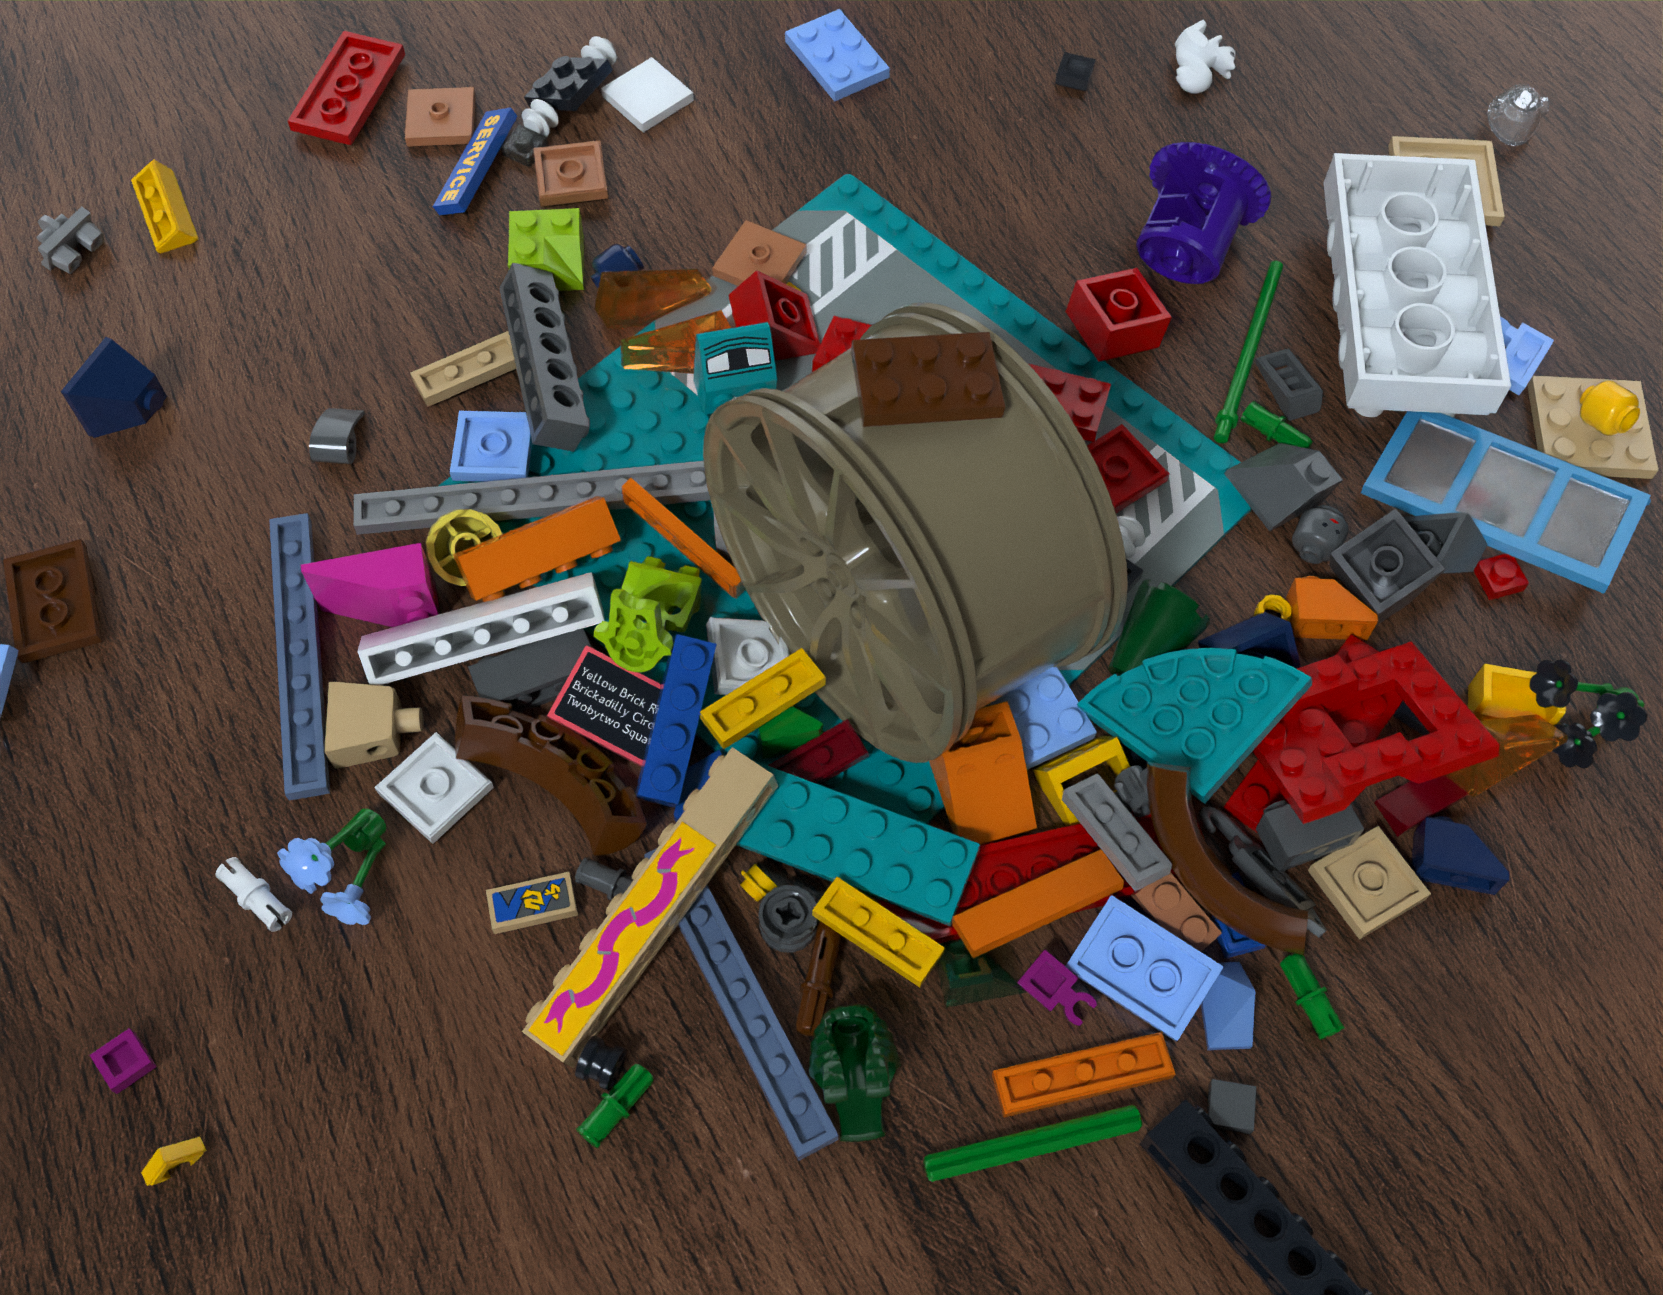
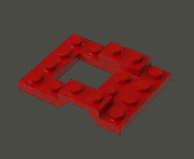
[1253,641,1500,824]

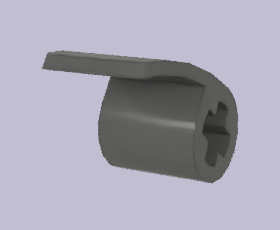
[309,408,365,464]

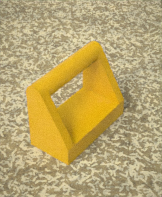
[1033,736,1130,827]

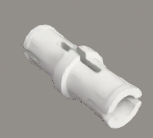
[215,857,292,932]

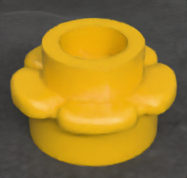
[740,864,778,902]

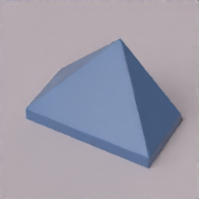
[1201,962,1255,1050]

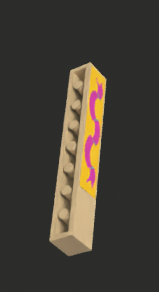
[522,747,778,1068]

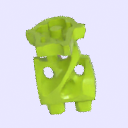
[594,556,702,672]

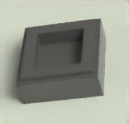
[1207,1079,1256,1134]

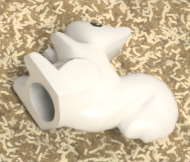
[1175,20,1235,94]

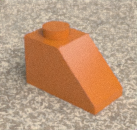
[1286,576,1378,640]

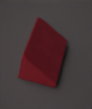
[1374,773,1472,837]

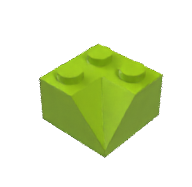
[508,208,584,291]

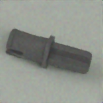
[575,857,633,901]

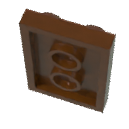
[851,332,1005,427]
[3,539,102,664]

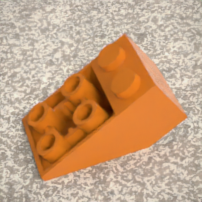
[929,701,1037,846]

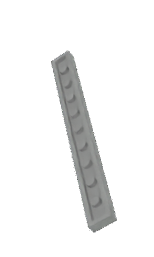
[354,461,710,535]

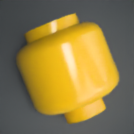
[1580,380,1640,436]

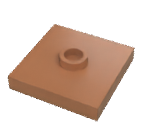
[405,87,476,146]
[533,140,608,207]
[712,220,807,286]

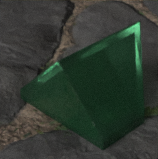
[936,939,1027,1008]

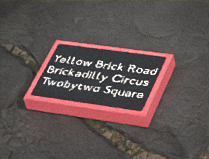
[547,645,661,767]

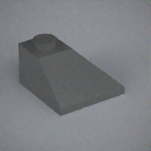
[1224,443,1343,531]
[1403,512,1488,573]

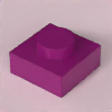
[90,1028,157,1094]

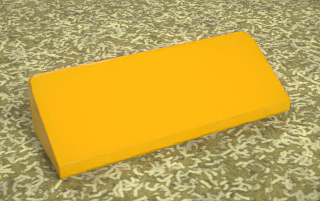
[131,159,198,253]

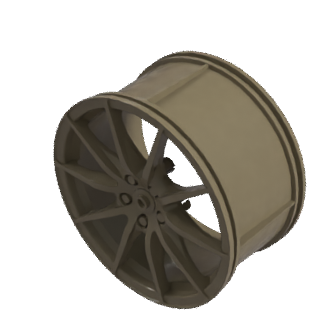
[703,303,1128,763]

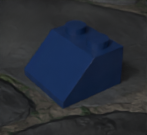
[1198,612,1301,669]

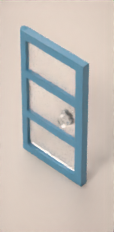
[1361,411,1651,594]

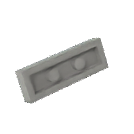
[1062,773,1172,892]

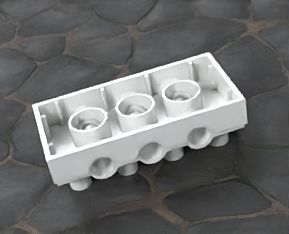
[1324,153,1511,417]

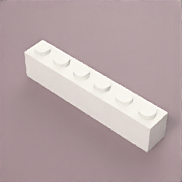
[357,572,604,685]

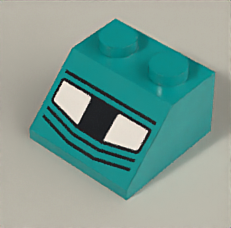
[693,322,777,415]

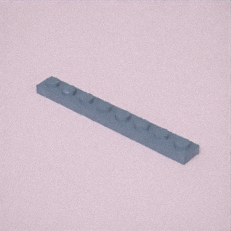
[269,513,330,801]
[644,848,839,1161]

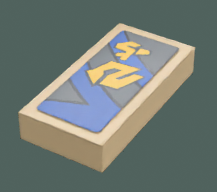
[486,872,578,934]

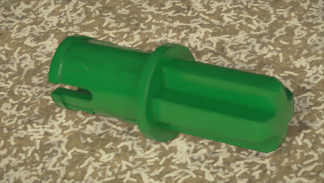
[1240,401,1312,449]
[1280,953,1345,1040]
[576,1064,654,1149]

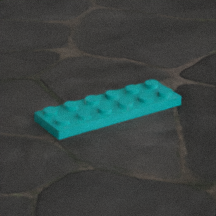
[736,760,980,926]

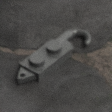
[1198,807,1327,938]

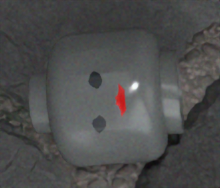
[1292,505,1349,564]

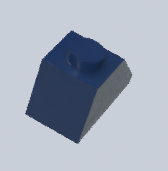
[1411,816,1509,895]

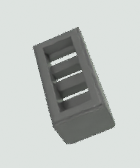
[1256,348,1323,421]

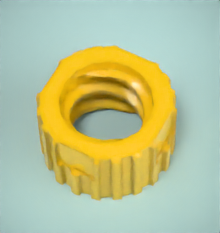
[1253,594,1292,621]

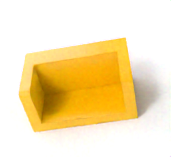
[1468,664,1566,734]

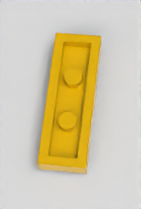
[700,648,826,749]
[812,877,945,988]

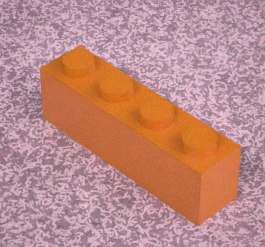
[453,496,621,602]

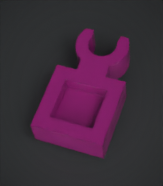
[1016,949,1097,1026]

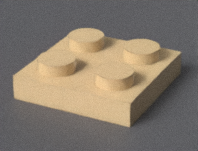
[1308,826,1431,940]

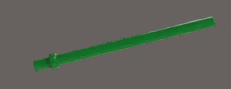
[1213,261,1283,444]

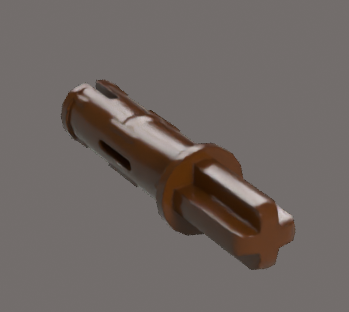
[796,920,841,1036]

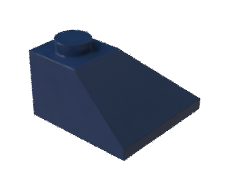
[61,337,167,438]

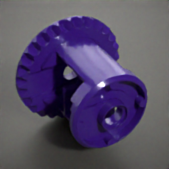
[1136,142,1271,284]

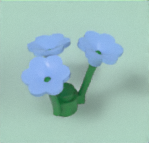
[277,808,387,925]

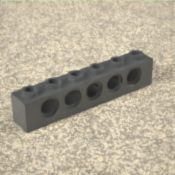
[499,263,590,452]

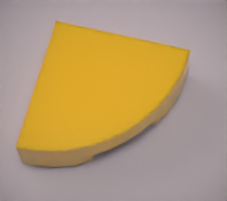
[141,1137,206,1186]

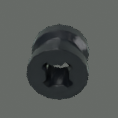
[575,1035,627,1091]

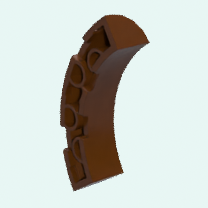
[455,695,647,856]
[1147,762,1308,955]

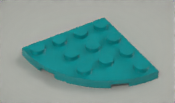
[1077,648,1312,804]

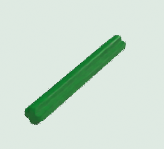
[923,1105,1142,1182]

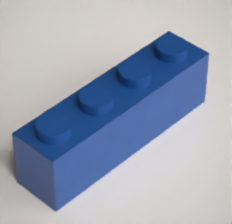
[635,634,717,808]

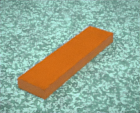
[621,478,746,599]
[952,849,1124,958]
[992,1032,1176,1118]

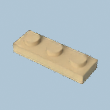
[410,331,516,407]

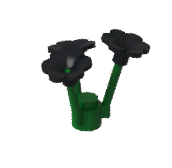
[1530,660,1648,769]

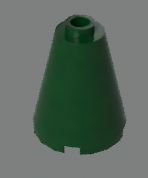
[1108,579,1210,676]

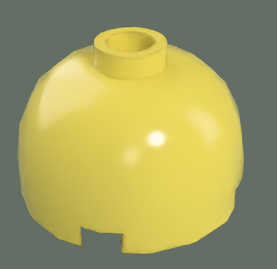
[426,509,502,586]

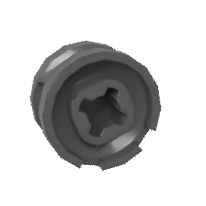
[758,885,818,953]

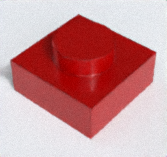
[1473,553,1529,601]

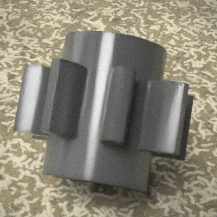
[1114,765,1150,817]

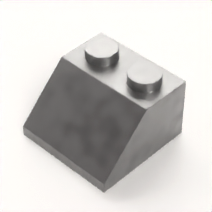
[1329,509,1445,626]

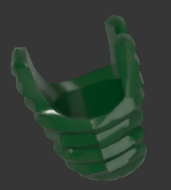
[809,1004,901,1142]

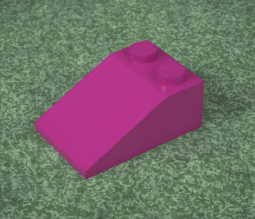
[301,543,440,627]

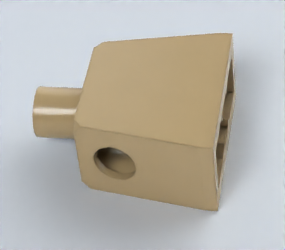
[324,682,424,769]

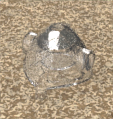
[1488,84,1549,146]

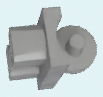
[37,206,104,274]

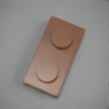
[1131,872,1222,952]

